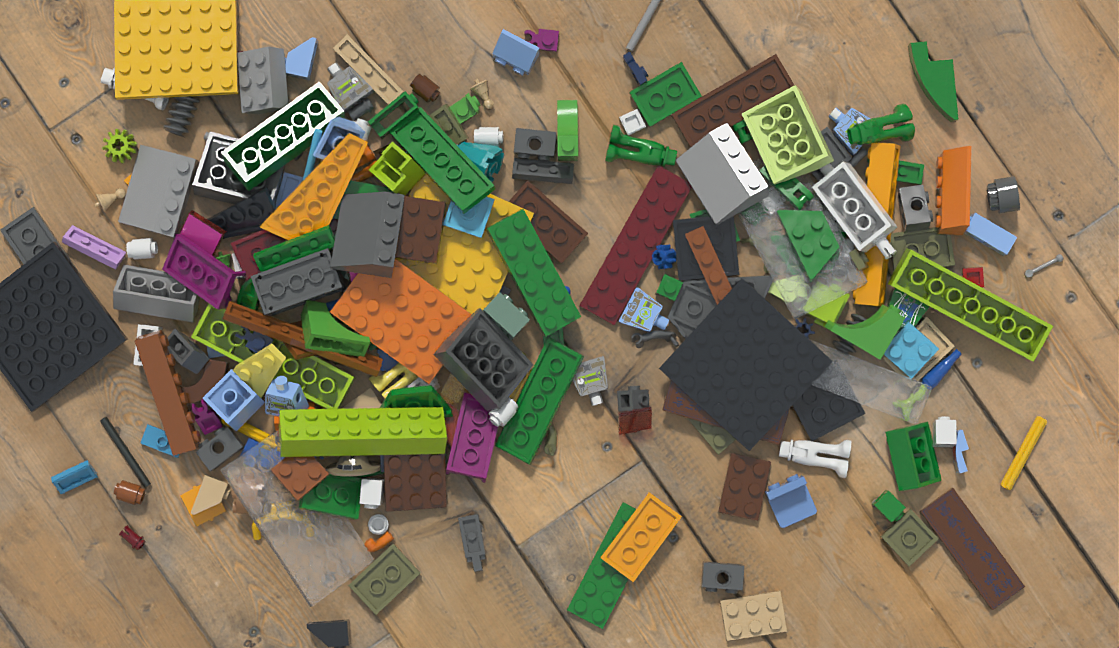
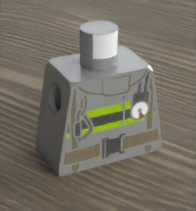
[327,63,374,113]
[573,356,608,406]

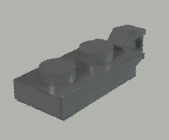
[458,514,486,572]

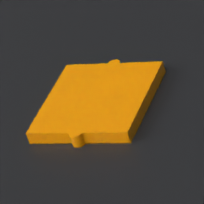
[180,485,226,527]

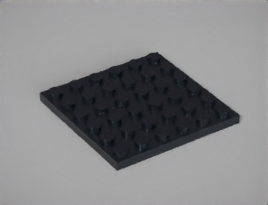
[0,242,128,412]
[659,278,833,451]

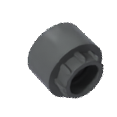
[987,176,1020,214]

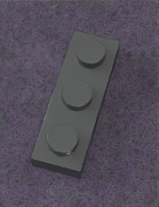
[512,158,574,184]

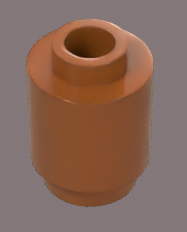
[114,480,146,505]

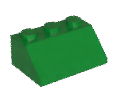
[885,422,942,491]

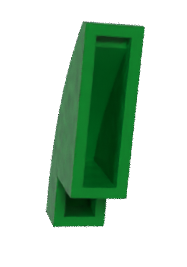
[908,41,959,122]

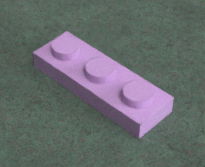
[62,225,126,270]

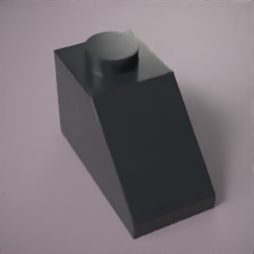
[307,619,351,648]

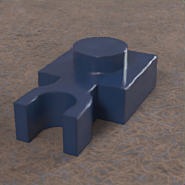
[623,52,648,86]
[235,326,274,353]

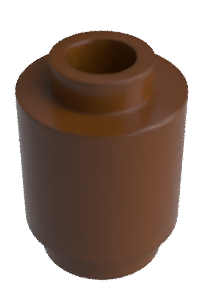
[410,74,440,103]

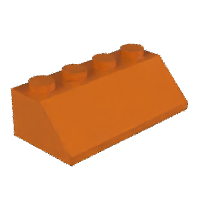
[935,146,971,235]

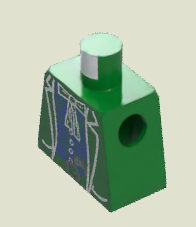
[886,288,929,334]

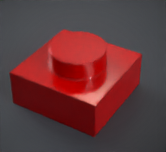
[962,267,984,288]

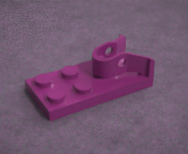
[162,234,246,310]
[446,393,498,483]

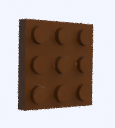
[383,454,447,512]

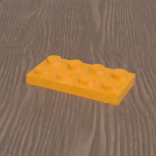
[600,492,682,582]

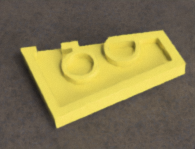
[233,344,286,398]

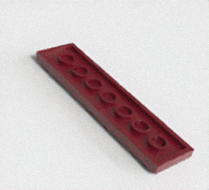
[579,165,692,325]

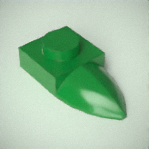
[237,279,259,311]

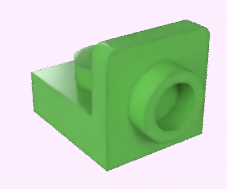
[450,93,481,125]

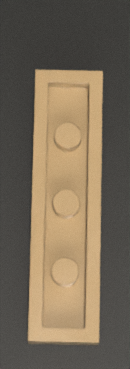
[333,34,404,105]

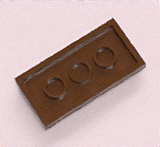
[509,180,588,264]

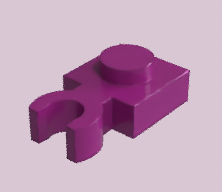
[524,29,559,52]
[192,399,223,435]

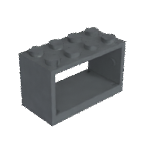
[251,248,346,316]

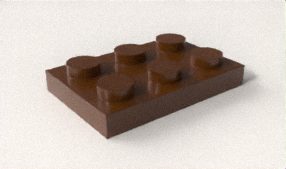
[718,453,771,521]

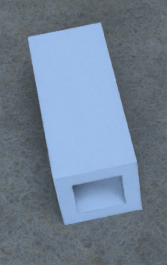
[964,213,1017,256]

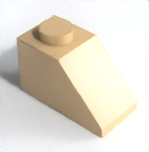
[190,475,231,515]

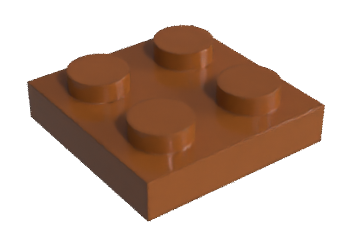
[270,456,329,502]

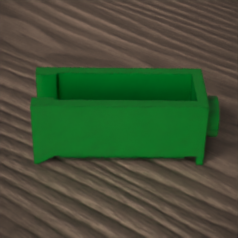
[368,91,419,139]

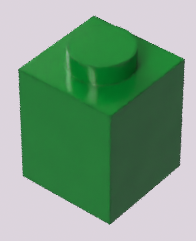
[655,274,683,302]
[872,490,906,522]

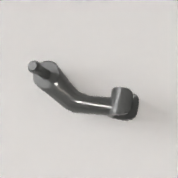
[631,330,679,348]

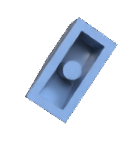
[285,37,318,80]

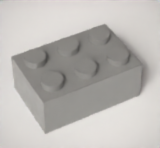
[237,47,288,115]

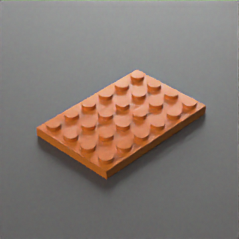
[330,258,472,384]

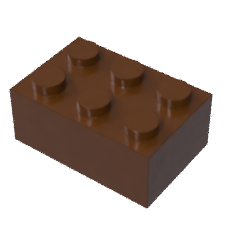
[395,196,446,264]

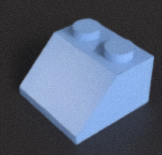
[492,29,540,76]
[313,117,365,159]
[203,369,265,431]

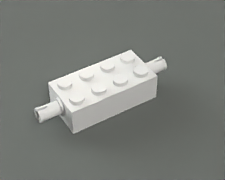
[812,161,897,259]

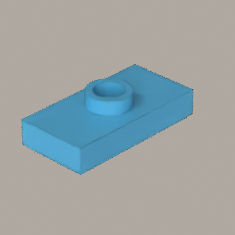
[140,424,180,458]
[51,460,98,494]

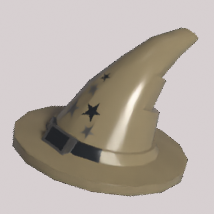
[326,455,381,476]

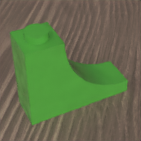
[557,100,578,161]
[301,300,370,357]
[825,304,905,360]

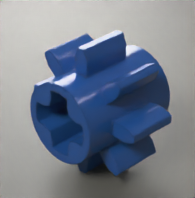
[652,244,677,269]

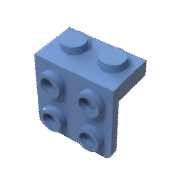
[765,474,817,528]

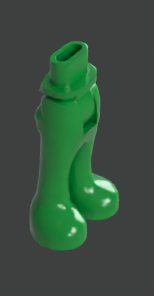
[847,103,915,145]
[605,124,677,167]

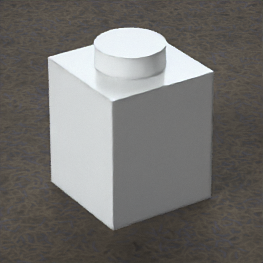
[932,417,957,447]

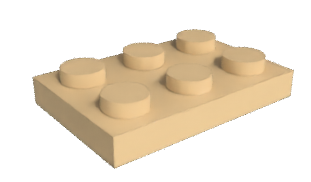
[882,317,955,388]
[720,591,787,641]

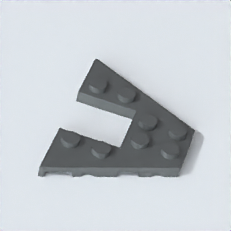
[668,275,775,339]

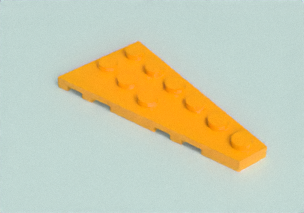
[260,133,368,240]

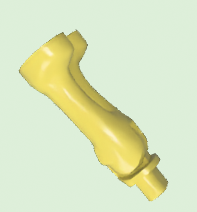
[368,362,419,399]

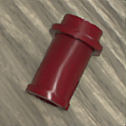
[119,525,146,551]

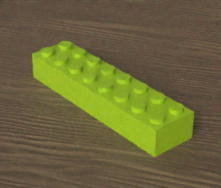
[887,248,1053,362]
[191,304,356,409]
[278,407,447,457]

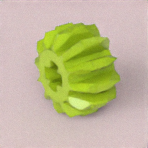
[102,129,138,163]

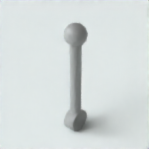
[1024,254,1064,278]

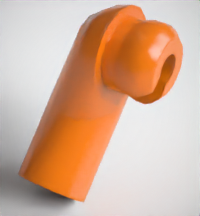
[364,531,394,553]

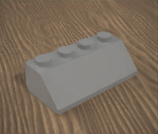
[113,265,200,322]

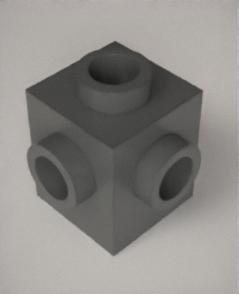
[617,386,650,415]

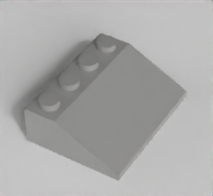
[676,123,769,225]
[118,145,199,238]

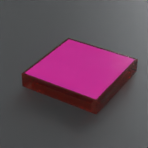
[179,210,226,257]

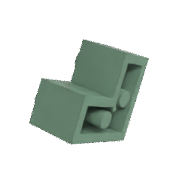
[483,292,530,341]

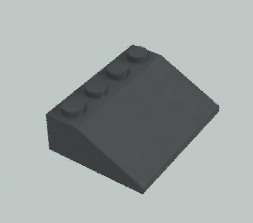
[193,131,285,205]
[330,192,405,278]
[434,308,533,411]

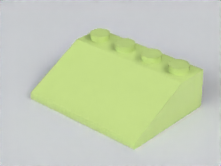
[742,85,834,184]

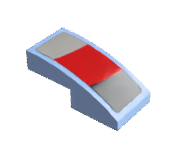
[953,430,969,474]

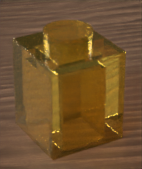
[440,373,466,405]

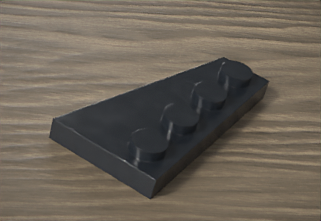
[202,188,276,240]

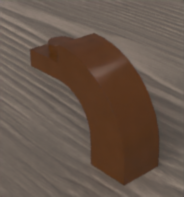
[181,359,230,404]

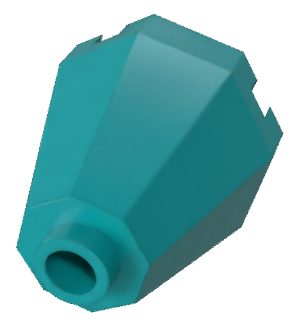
[457,142,505,183]

